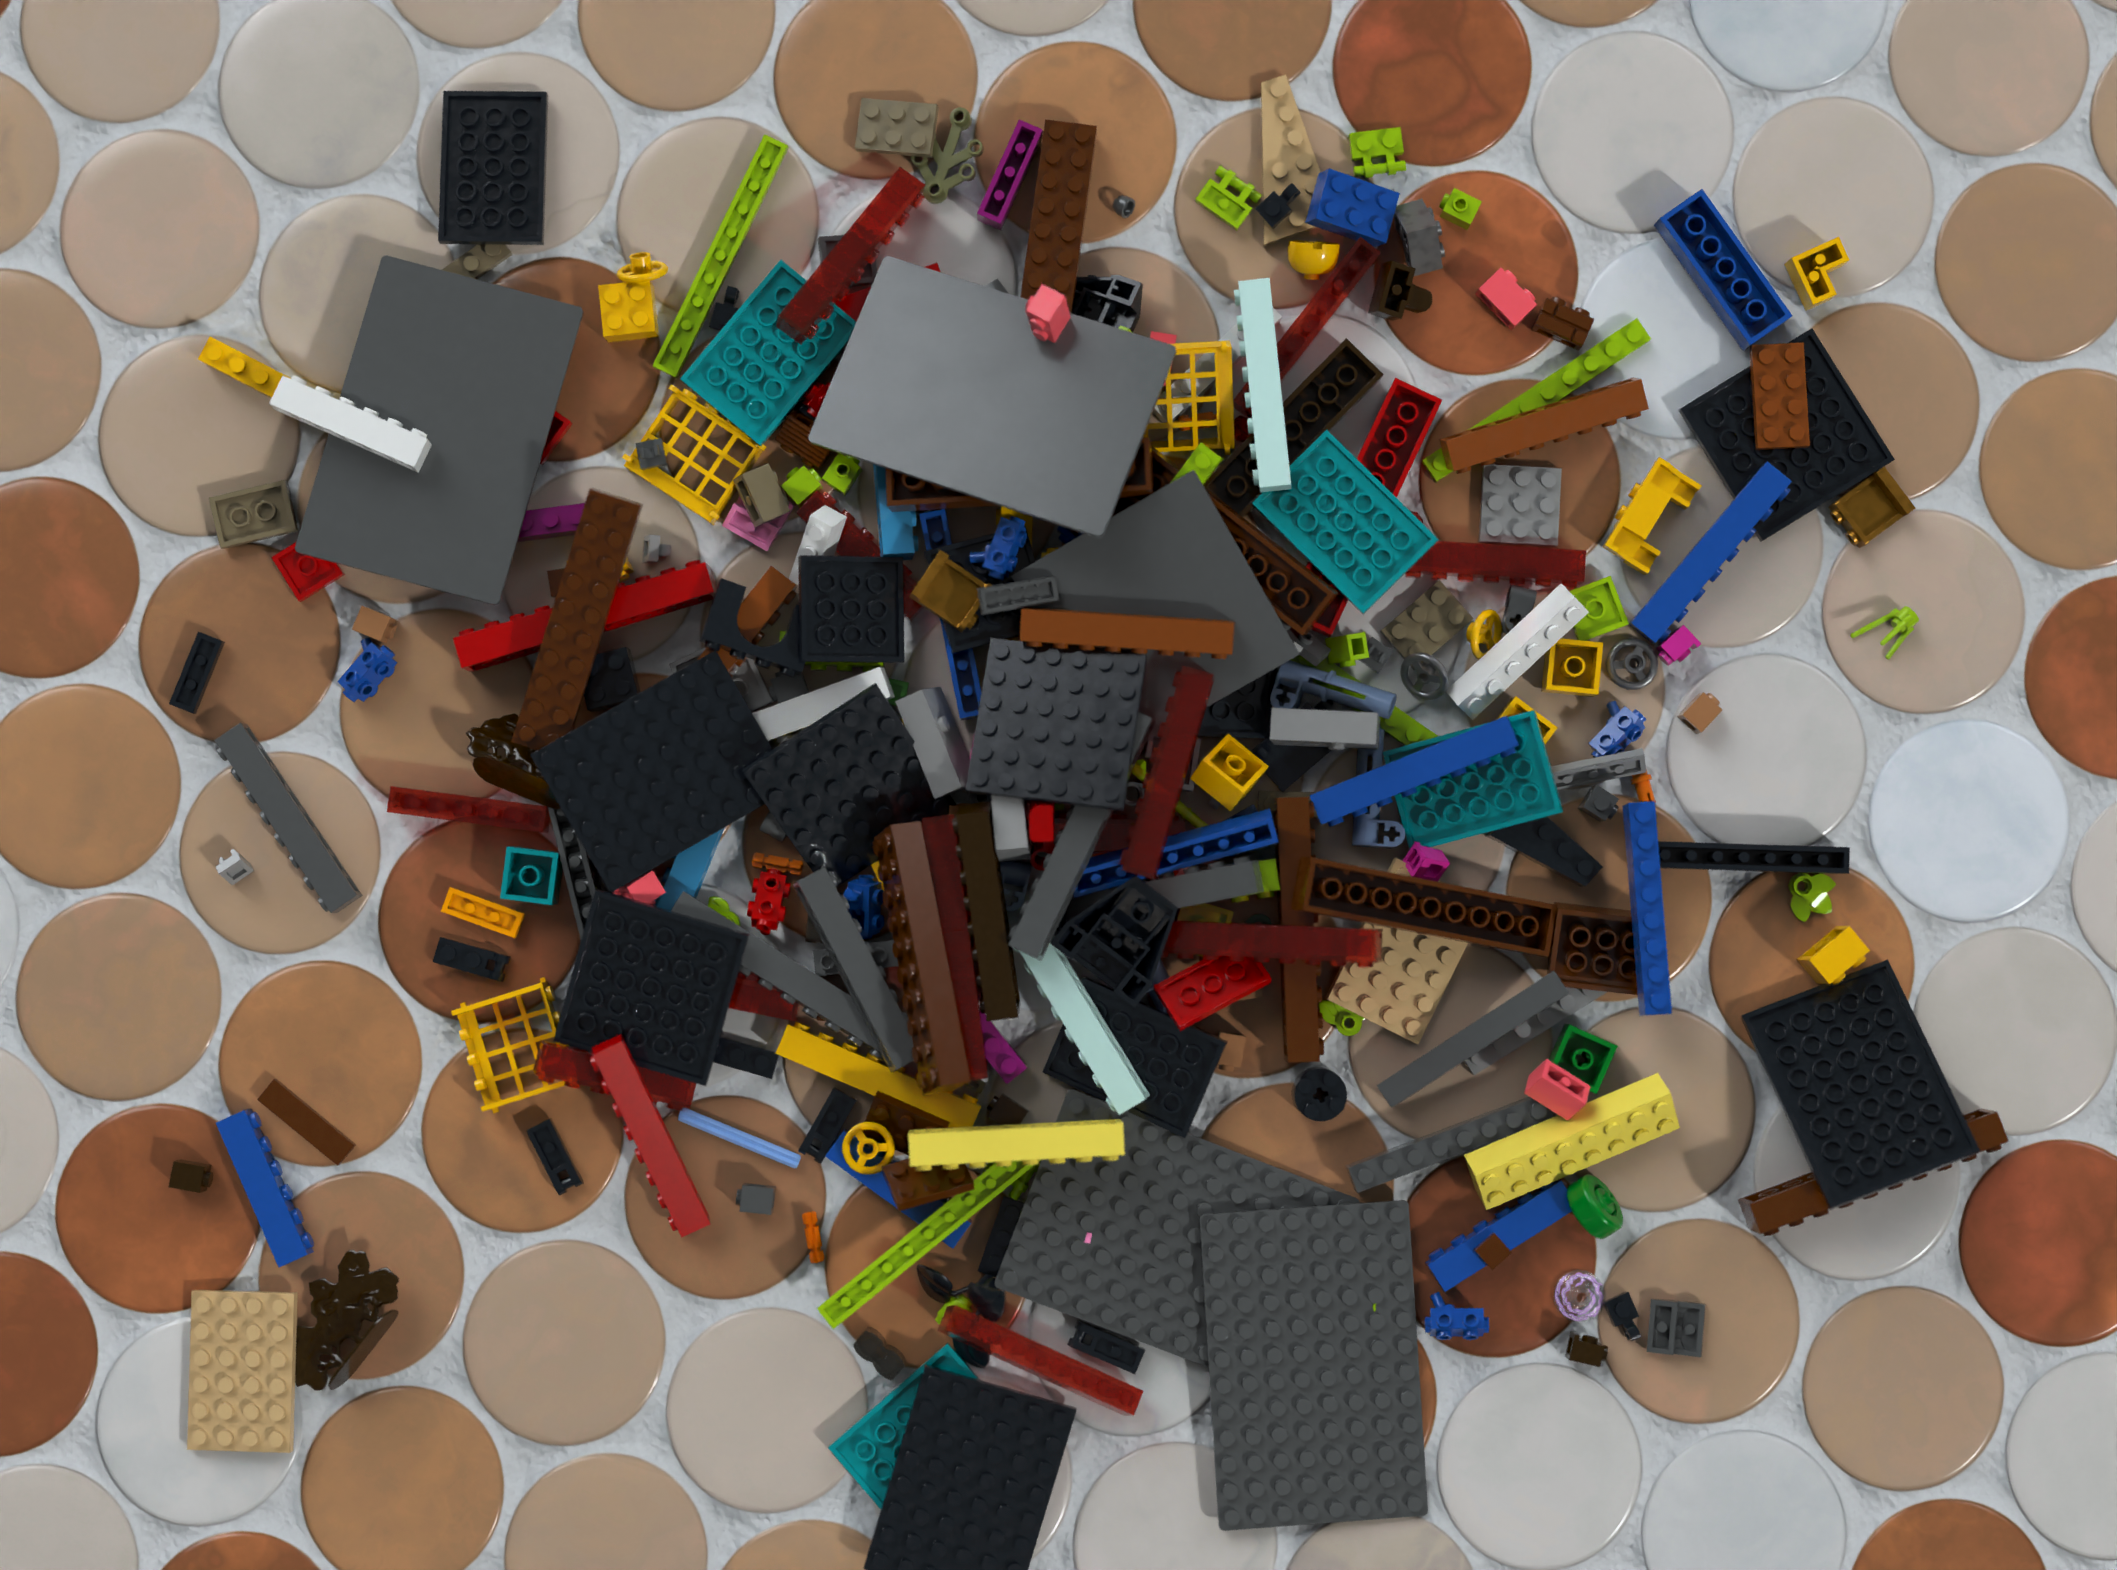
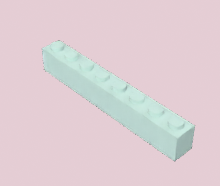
[1234,278,1292,492]
[1013,937,1150,1115]

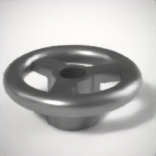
[1606,638,1658,690]
[1400,653,1449,700]

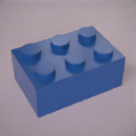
[1305,168,1400,247]

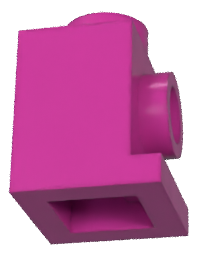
[1656,625,1701,666]
[1403,841,1450,882]

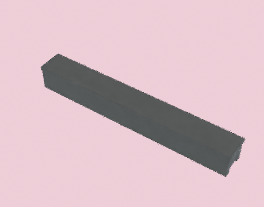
[1377,971,1569,1108]

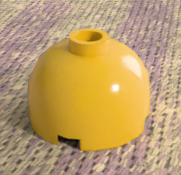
[1288,240,1340,280]

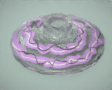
[1553,1270,1606,1322]

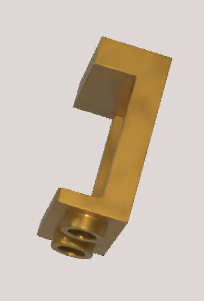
[1828,466,1916,548]
[909,550,993,632]

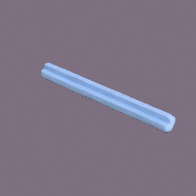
[678,1108,801,1168]

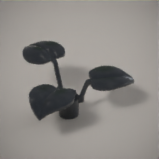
[917,1264,1005,1369]

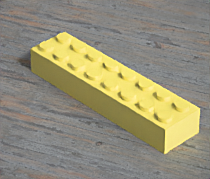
[1464,1073,1680,1210]
[908,1119,1125,1171]

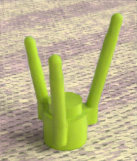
[1850,606,1919,659]

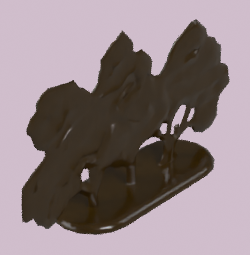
[466,713,575,809]
[295,1250,399,1391]

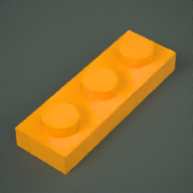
[441,887,525,938]

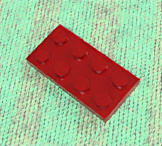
[1153,938,1271,1031]

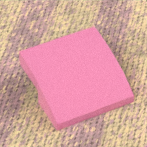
[722,496,795,551]

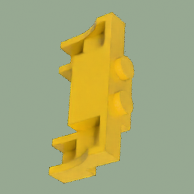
[1603,457,1702,575]

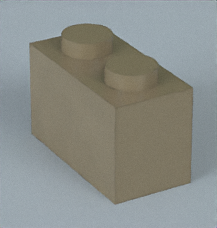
[733,463,790,527]

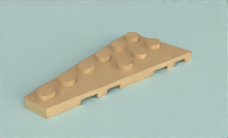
[1261,74,1321,246]

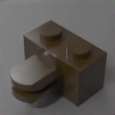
[1368,261,1433,321]

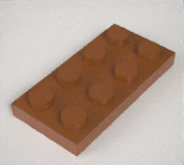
[1749,342,1810,450]

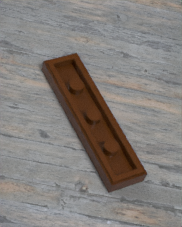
[257,1079,356,1166]

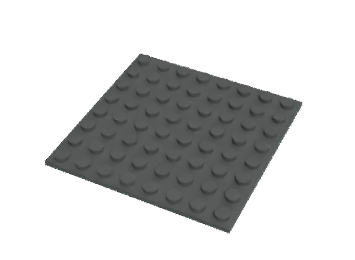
[1011,470,1300,741]

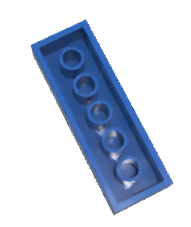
[1654,189,1793,351]

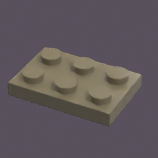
[855,98,939,158]
[209,480,299,549]
[1380,580,1474,670]

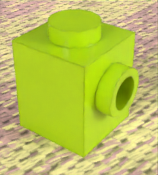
[1439,188,1482,230]
[822,453,862,496]
[781,465,823,509]
[1325,632,1369,668]

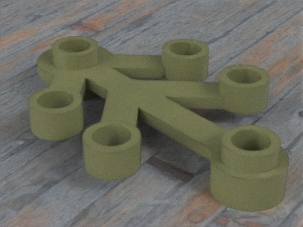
[911,107,984,204]

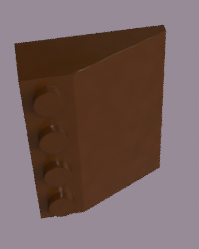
[1547,902,1638,995]

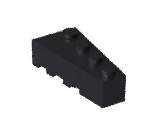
[1486,817,1603,887]

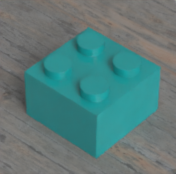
[500,846,563,905]

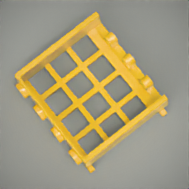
[1143,340,1235,455]
[622,384,767,525]
[451,977,579,1114]

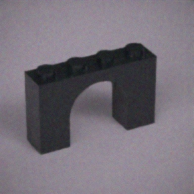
[699,578,805,677]

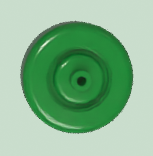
[1567,1175,1623,1239]

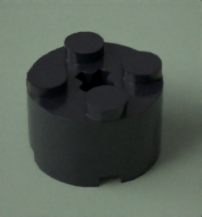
[1291,1067,1347,1121]

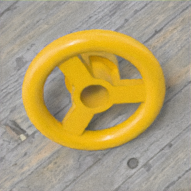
[617,252,668,283]
[1466,609,1502,660]
[842,1122,895,1175]

